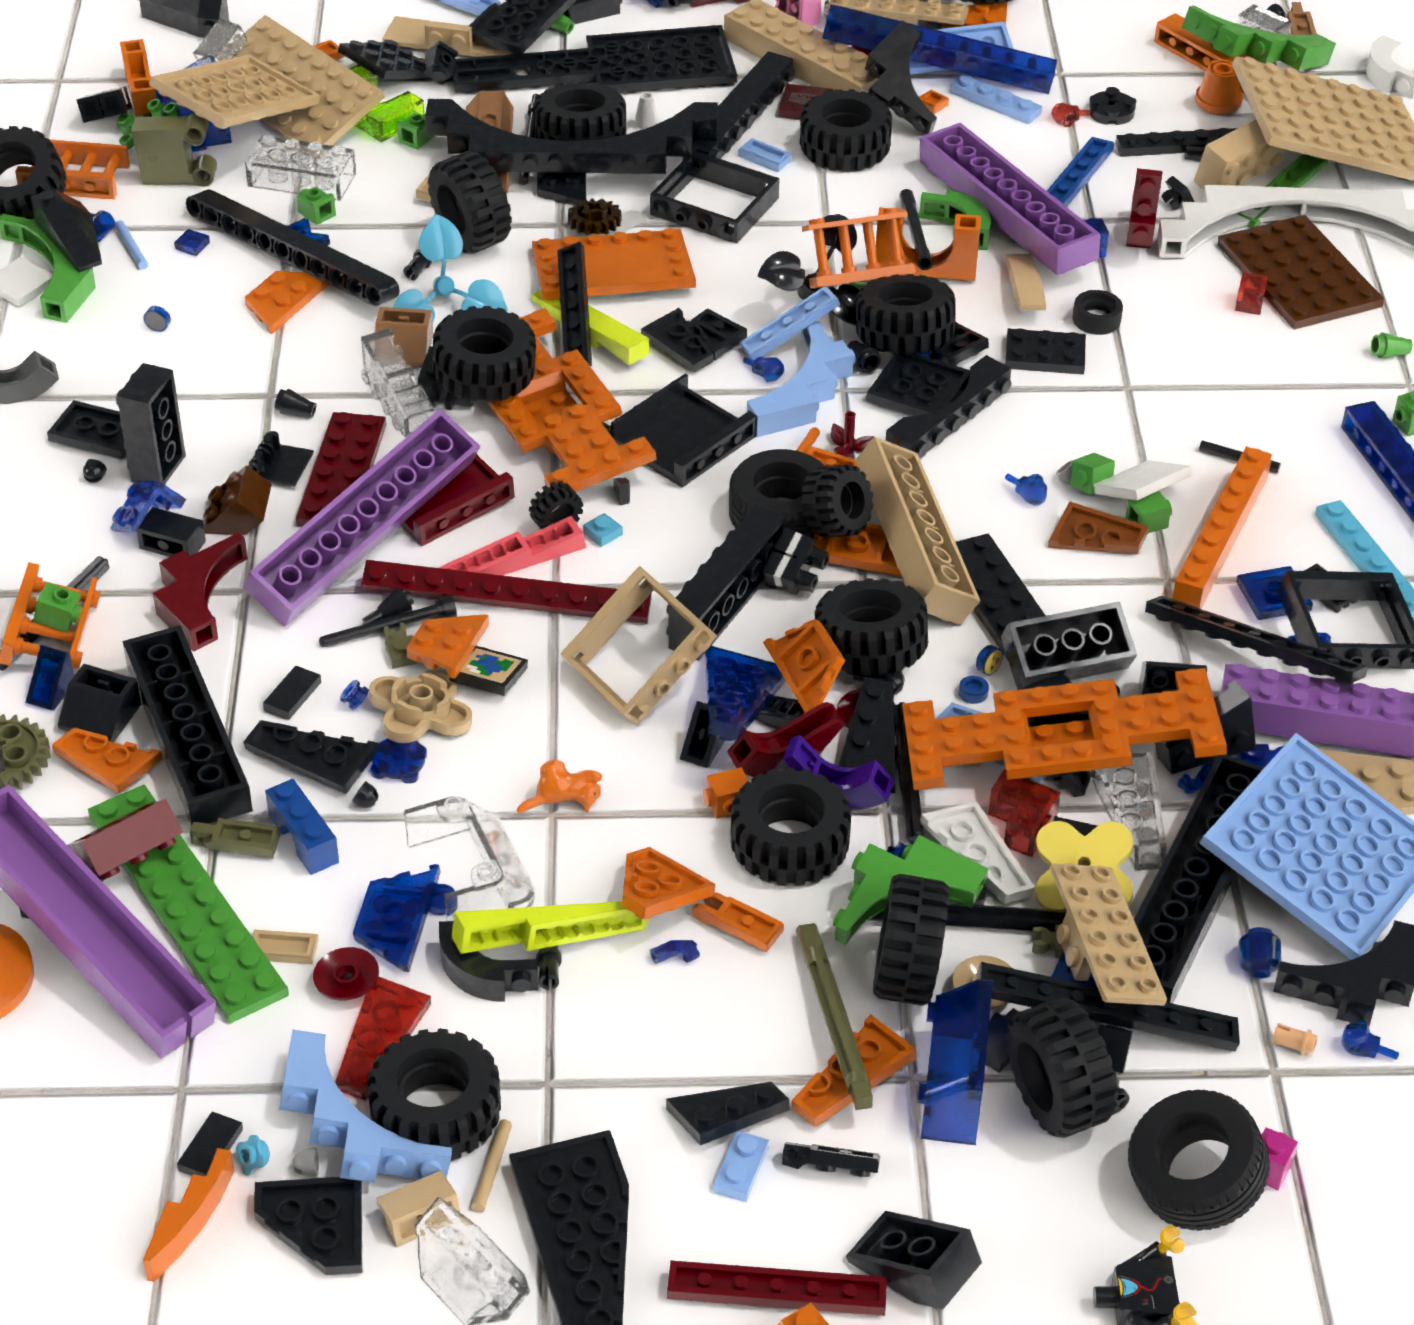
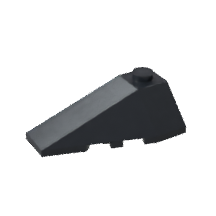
[30,189,102,273]

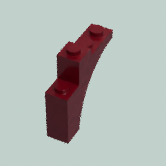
[1126,168,1163,249]
[152,532,248,652]

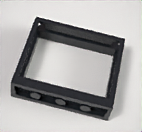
[650,150,780,244]
[1277,570,1414,669]

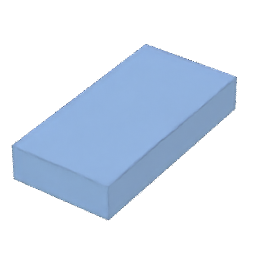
[738,138,792,172]

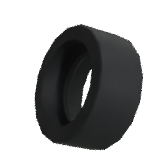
[1072,290,1123,335]

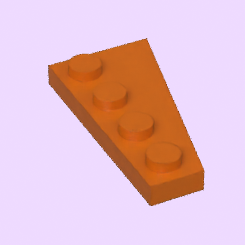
[792,1014,917,1128]

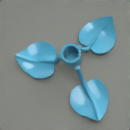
[393,215,508,322]

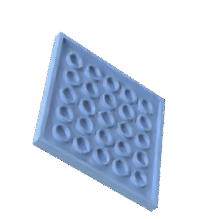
[1199,733,1414,960]

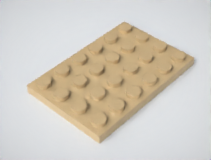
[149,55,320,129]

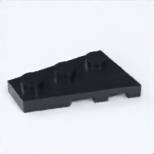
[666,1082,790,1146]

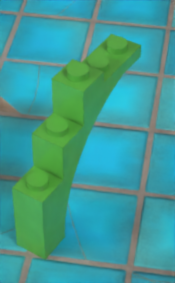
[1182,5,1336,71]
[0,213,96,323]

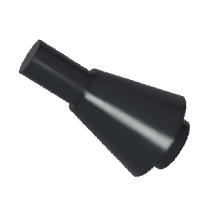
[362,587,414,624]

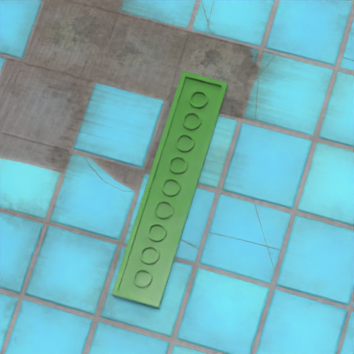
[87,784,289,1024]

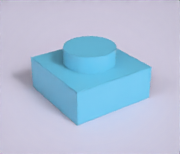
[583,513,623,547]

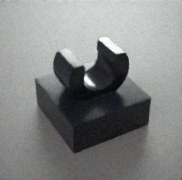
[1161,175,1195,210]
[1053,770,1092,797]

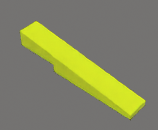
[531,290,649,365]
[451,901,648,954]

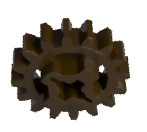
[567,198,622,236]

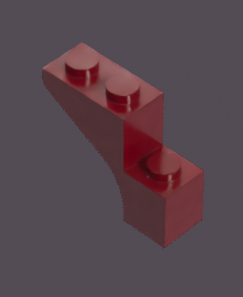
[727,702,845,777]

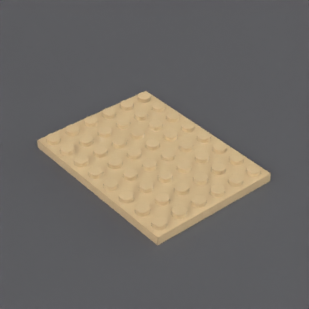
[1232,56,1414,181]

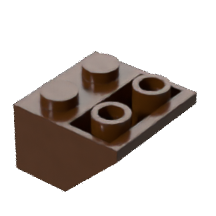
[203,465,272,535]

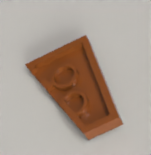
[1048,501,1149,554]

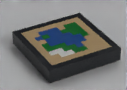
[449,645,528,696]

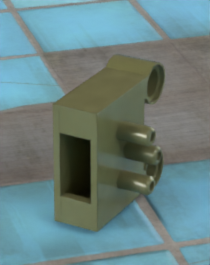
[131,113,217,187]

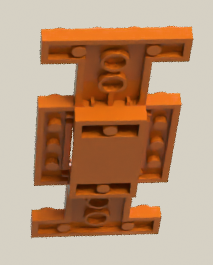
[488,308,657,492]
[902,668,1227,790]

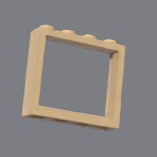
[560,565,717,725]

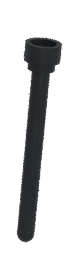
[318,594,457,647]

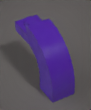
[783,734,894,809]

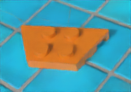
[926,1,1008,29]
[244,271,329,334]
[813,523,902,577]
[406,614,489,678]
[763,619,845,713]

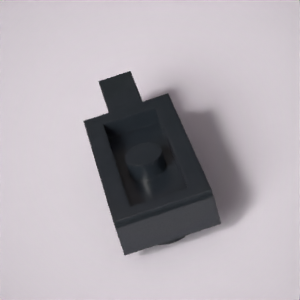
[782,1142,881,1177]

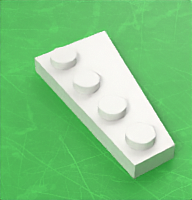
[920,801,1034,904]

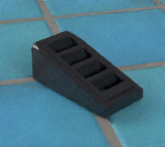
[744,693,805,729]

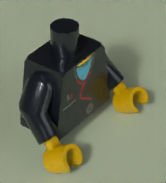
[1093,1225,1197,1325]

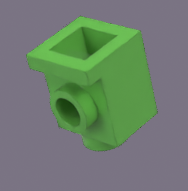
[397,113,435,150]
[296,187,336,225]

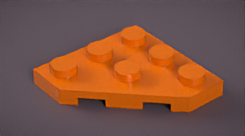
[622,847,716,919]

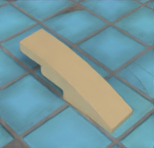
[1005,254,1046,311]

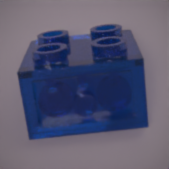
[110,481,187,532]

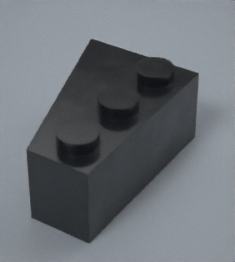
[1155,680,1256,775]

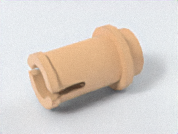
[1272,1023,1318,1056]

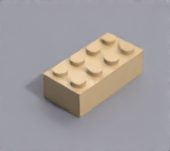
[1193,119,1285,190]

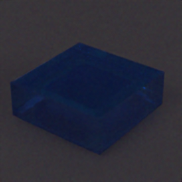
[174,229,210,256]

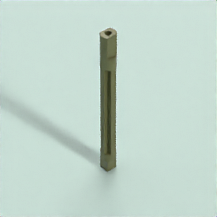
[796,923,873,1110]

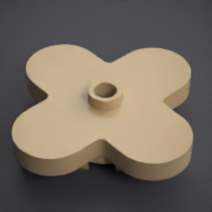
[368,669,472,743]

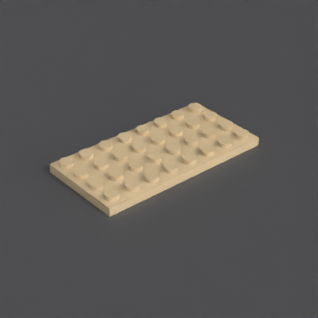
[211,15,385,160]

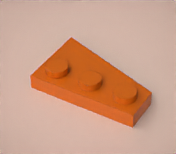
[52,727,163,794]

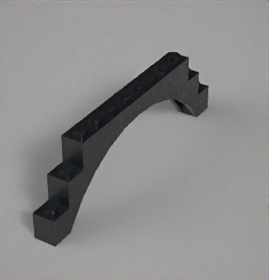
[425,99,718,174]

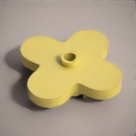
[1035,821,1133,910]

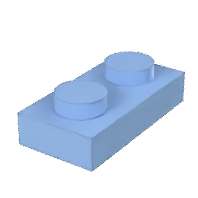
[714,1131,769,1202]

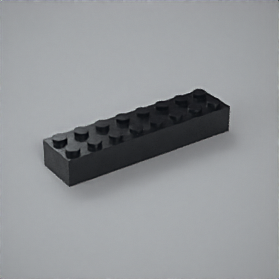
[122,625,253,826]

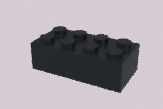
[116,363,186,489]
[1001,601,1137,690]

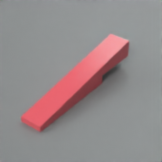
[427,516,587,600]

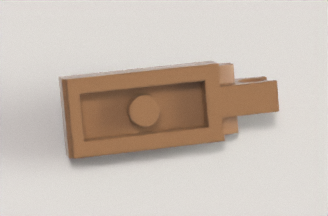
[1286,2,1317,35]

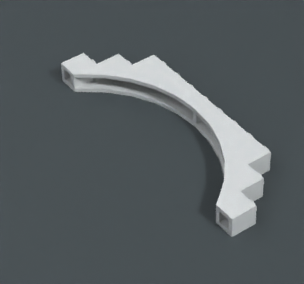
[1157,185,1414,258]

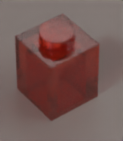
[1235,272,1268,315]

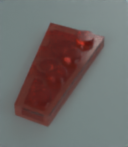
[335,977,432,1101]

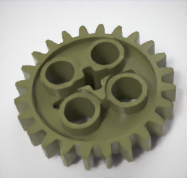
[0,714,51,790]

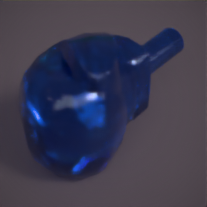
[743,356,785,383]
[1005,473,1048,506]
[1341,1021,1399,1060]

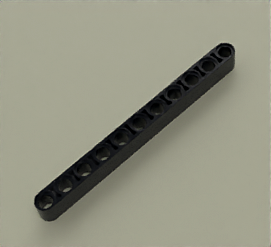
[185,189,400,307]

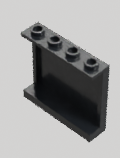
[611,373,757,488]

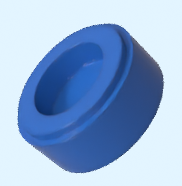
[958,676,989,704]

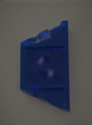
[353,864,441,972]

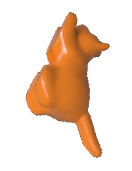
[517,759,602,813]

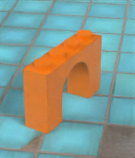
[876,207,981,281]

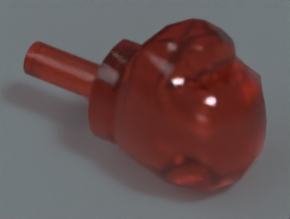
[1051,102,1091,127]

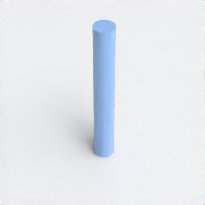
[115,220,148,269]

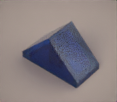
[25,645,74,711]

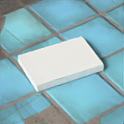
[1094,460,1192,500]

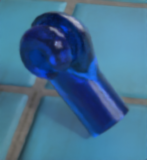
[1177,763,1213,794]

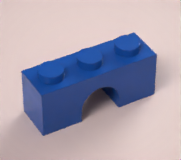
[265,778,339,875]

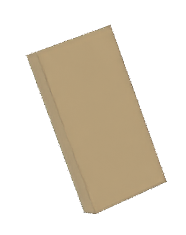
[252,929,319,965]

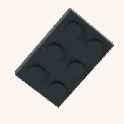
[1005,328,1086,375]
[47,400,126,459]

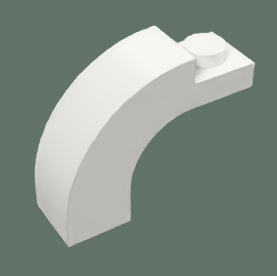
[1366,35,1414,99]

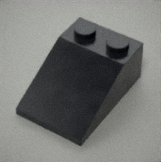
[846,1210,982,1310]

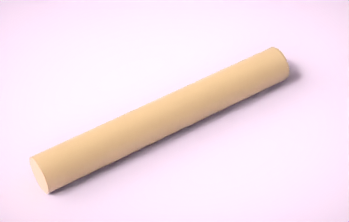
[471,1119,512,1212]

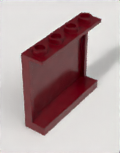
[364,423,515,546]

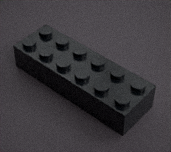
[666,505,786,661]

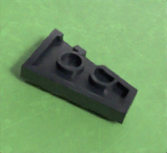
[641,307,713,373]

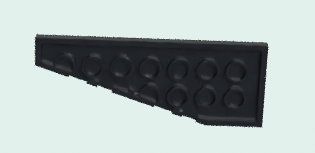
[469,0,577,55]
[509,1130,629,1325]

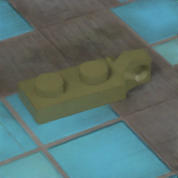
[190,818,281,858]

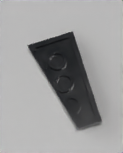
[243,720,380,794]

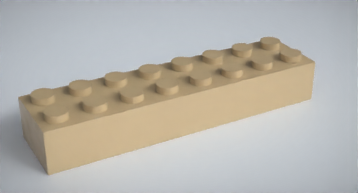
[724,0,878,93]
[855,436,980,625]

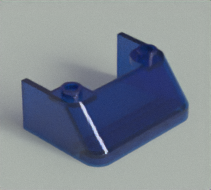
[917,979,993,1146]

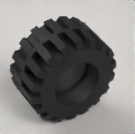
[801,465,874,537]

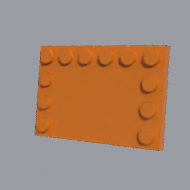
[532,228,696,300]

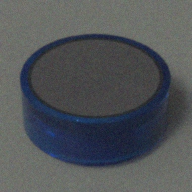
[143,305,171,332]

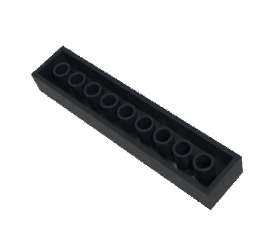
[1134,755,1264,1003]

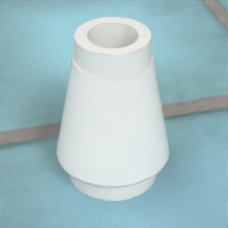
[635,91,659,129]

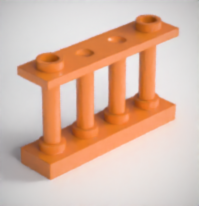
[15,139,130,200]
[801,207,916,289]
[0,562,101,680]

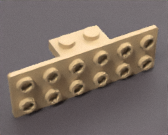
[828,0,969,37]
[382,16,514,57]
[1051,863,1167,1006]

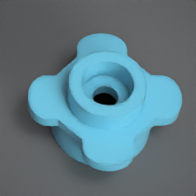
[236,1134,270,1175]

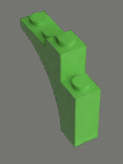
[832,835,988,945]

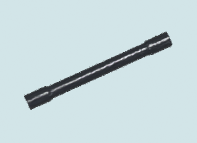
[899,189,933,270]

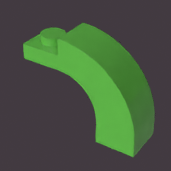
[919,190,991,251]

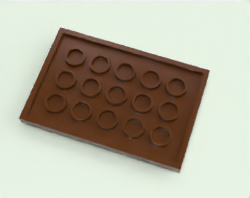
[1217,215,1384,330]

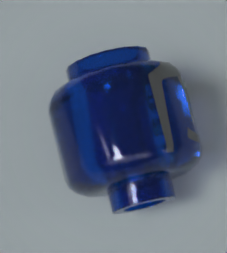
[1238,927,1282,979]

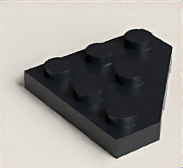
[254,1177,363,1275]

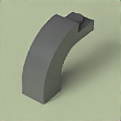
[0,350,59,404]

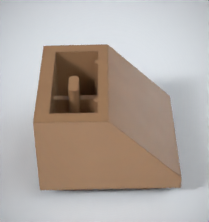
[373,307,433,368]

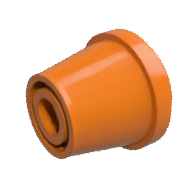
[1195,59,1243,115]

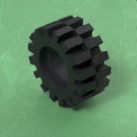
[528,481,584,529]

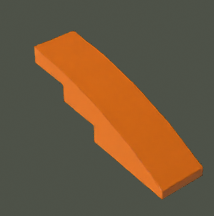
[143,1148,235,1282]

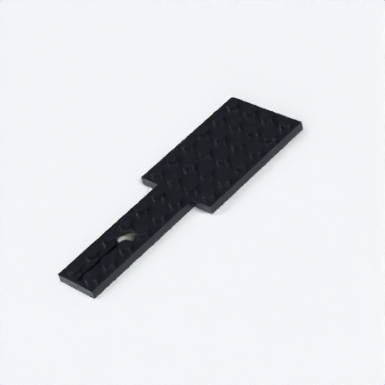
[452,25,738,93]

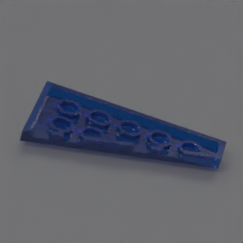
[705,645,786,741]

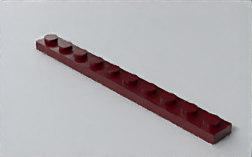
[361,560,652,624]

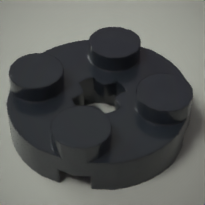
[1088,87,1137,125]

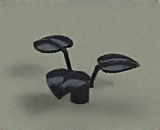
[757,214,860,326]

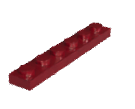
[667,1260,887,1316]

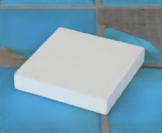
[0,257,53,307]

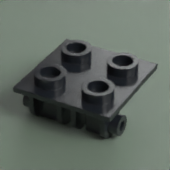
[248,431,314,487]

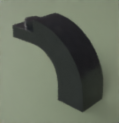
[439,921,538,1002]

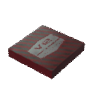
[778,84,833,119]

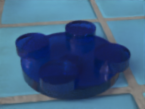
[370,738,427,784]

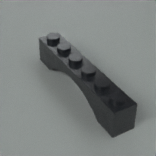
[885,355,1012,458]

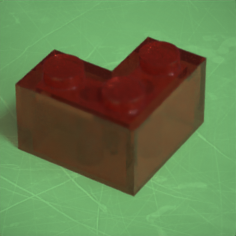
[988,770,1061,858]

